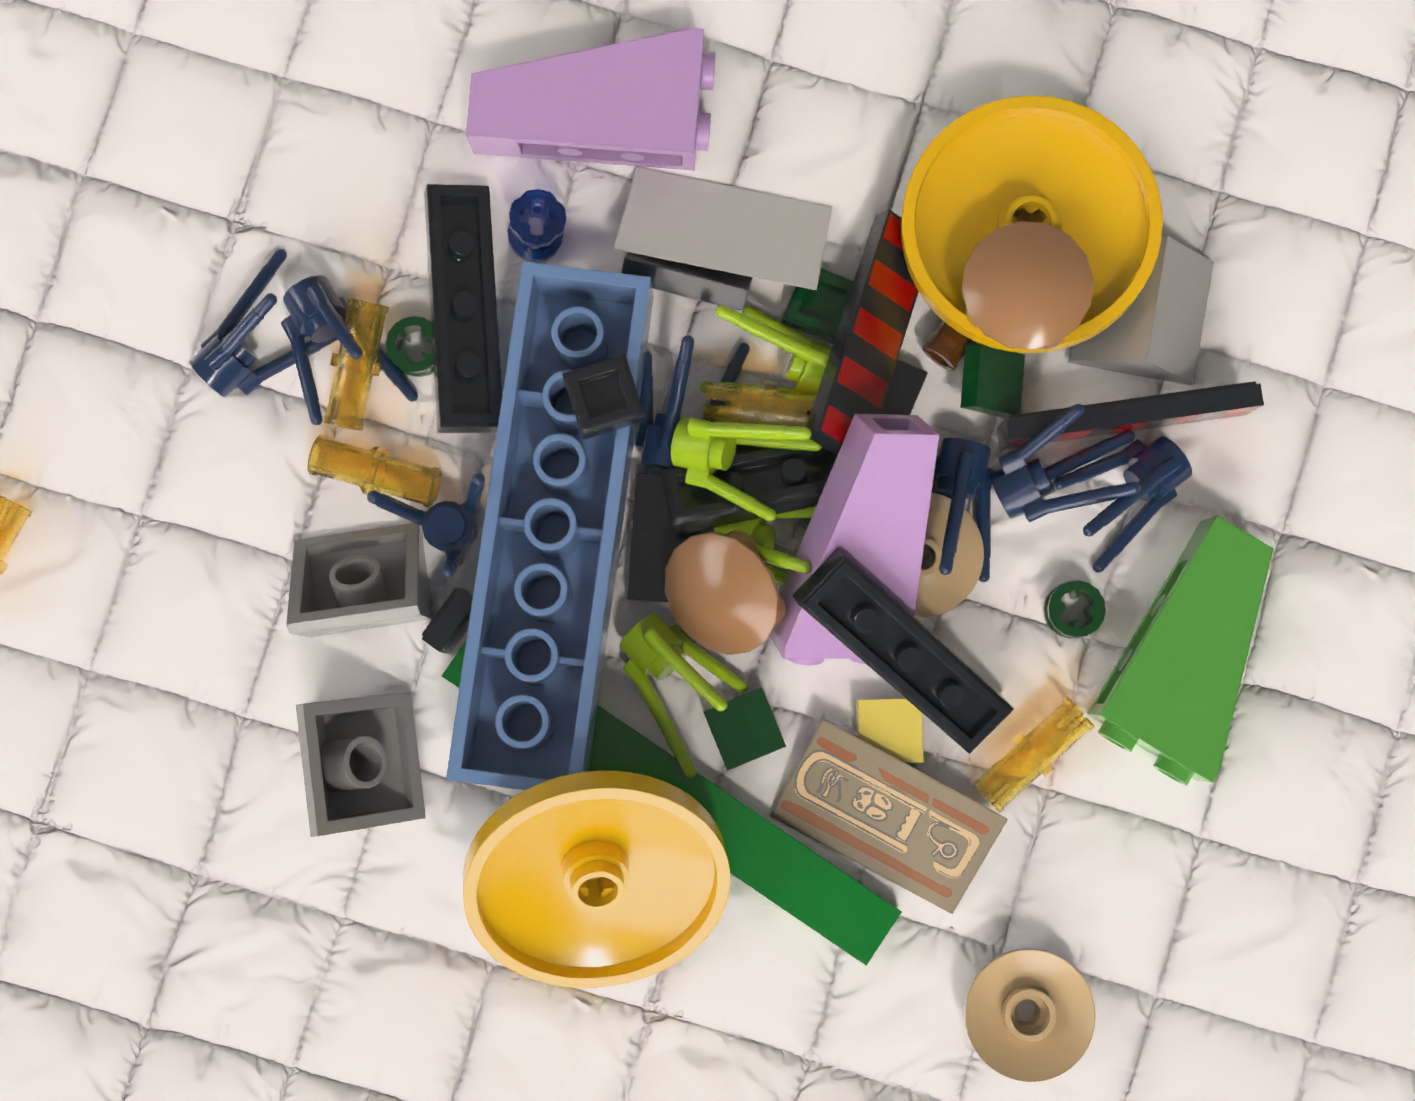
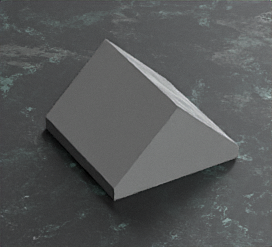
[1068,236,1214,385]
[286,523,433,637]
[295,692,426,837]

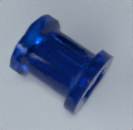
[507,189,566,262]

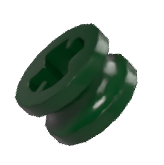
[386,316,434,377]
[1043,580,1106,639]

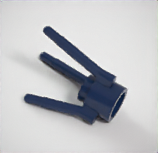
[189,249,338,398]
[281,275,418,425]
[635,335,750,469]
[989,404,1141,523]
[1053,436,1192,573]
[932,438,995,583]
[367,473,485,578]

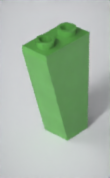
[1087,515,1274,786]

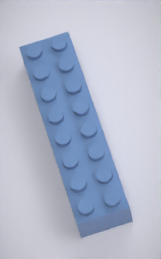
[446,261,654,790]

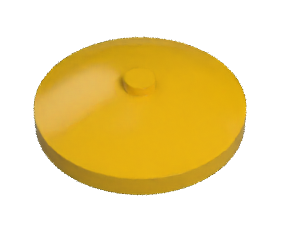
[901,95,1163,353]
[463,771,730,988]

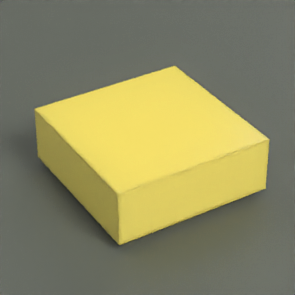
[856,699,924,763]

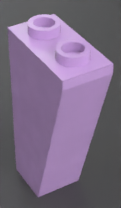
[466,28,716,171]
[769,414,939,666]

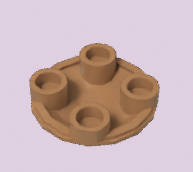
[962,221,1094,350]
[664,530,786,655]

